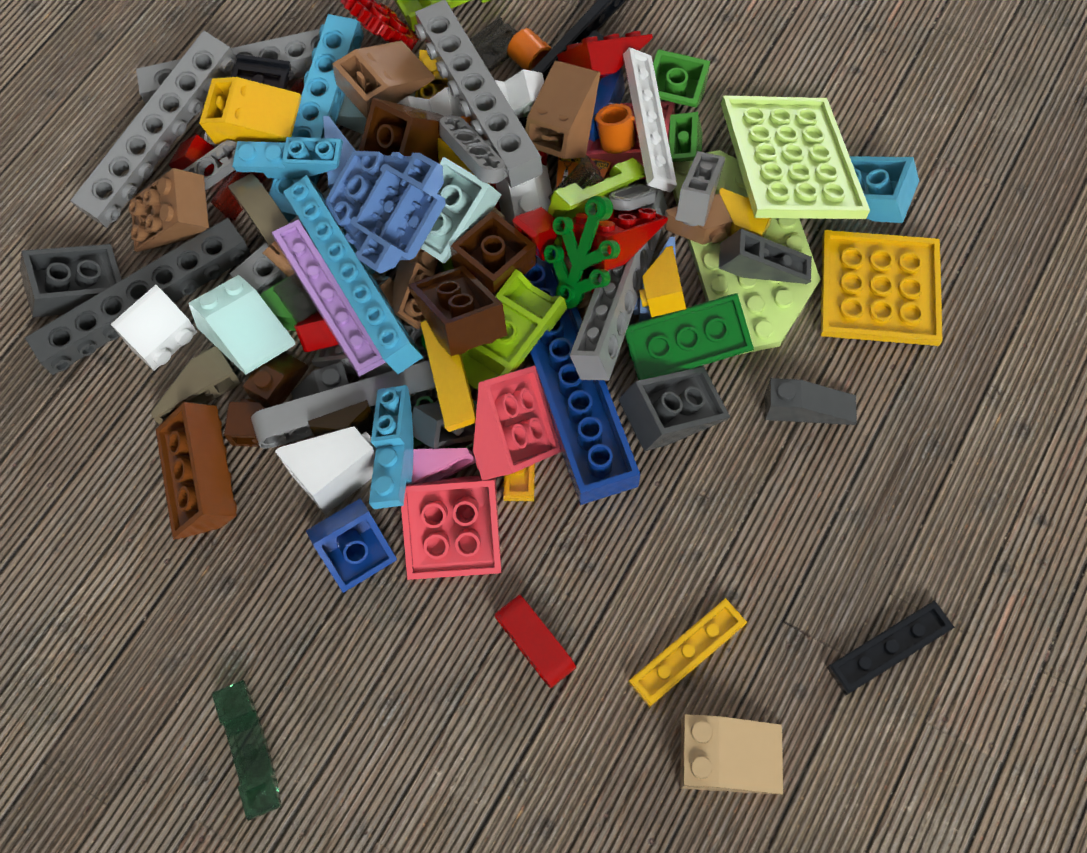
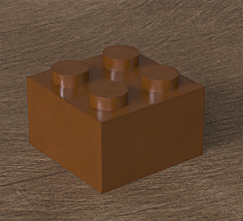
[450,210,536,296]

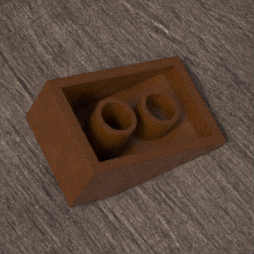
[408,265,507,356]

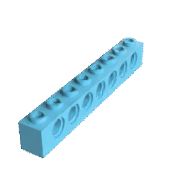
[268,14,364,223]
[283,175,423,374]

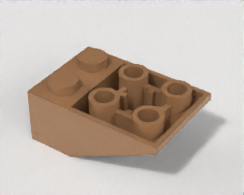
[332,41,435,119]
[525,61,601,159]
[129,168,209,252]

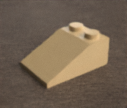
[680,714,783,795]

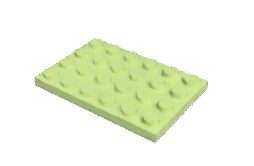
[721,95,870,219]

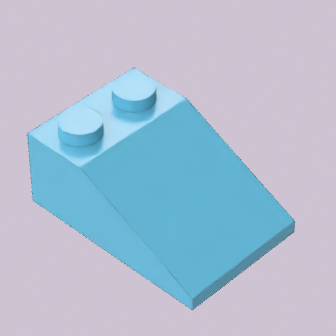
[850,156,919,223]

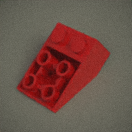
[557,31,653,78]
[562,208,668,271]

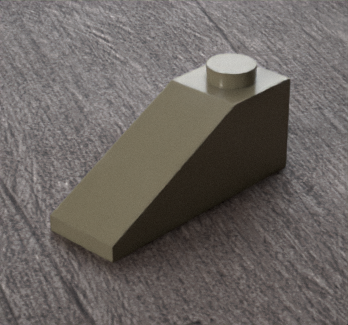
[151,346,241,425]

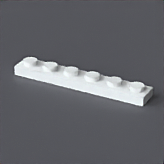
[623,47,677,192]

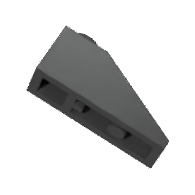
[719,229,812,284]
[765,378,857,425]

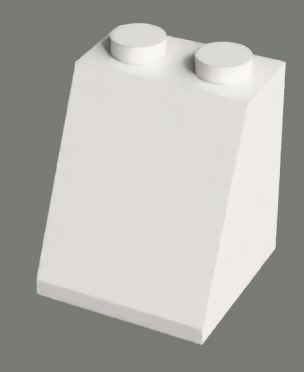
[275,426,376,515]

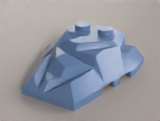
[325,151,445,274]

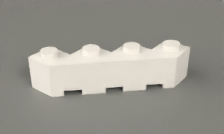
[397,69,544,118]

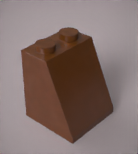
[359,98,444,163]

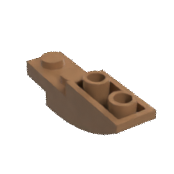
[393,248,438,329]

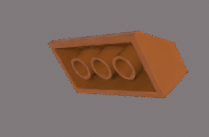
[156,402,237,539]

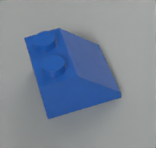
[306,498,397,593]

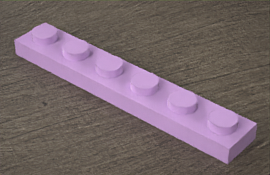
[272,220,386,376]

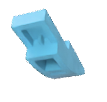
[232,137,343,178]
[369,385,414,509]

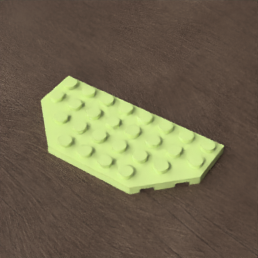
[673,150,821,355]

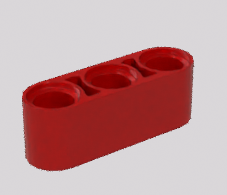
[494,594,577,689]

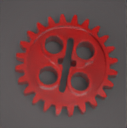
[340,0,419,51]

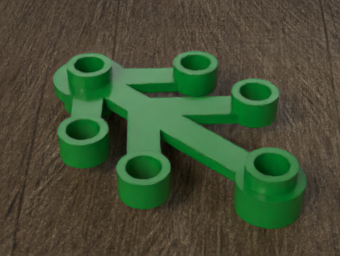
[544,196,620,309]

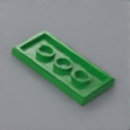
[625,293,754,381]

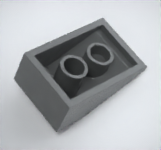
[20,244,122,318]
[618,366,730,451]

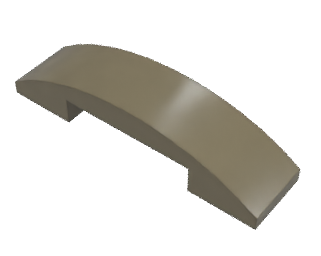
[227,173,289,246]

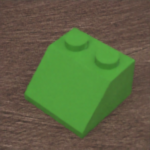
[653,49,710,108]

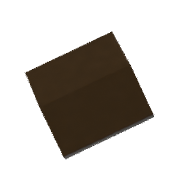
[308,400,374,437]

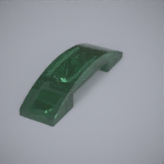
[212,680,281,821]

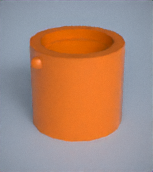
[507,28,552,71]
[594,104,636,154]

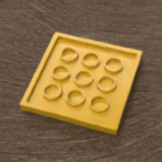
[821,230,943,346]

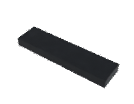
[827,600,955,696]

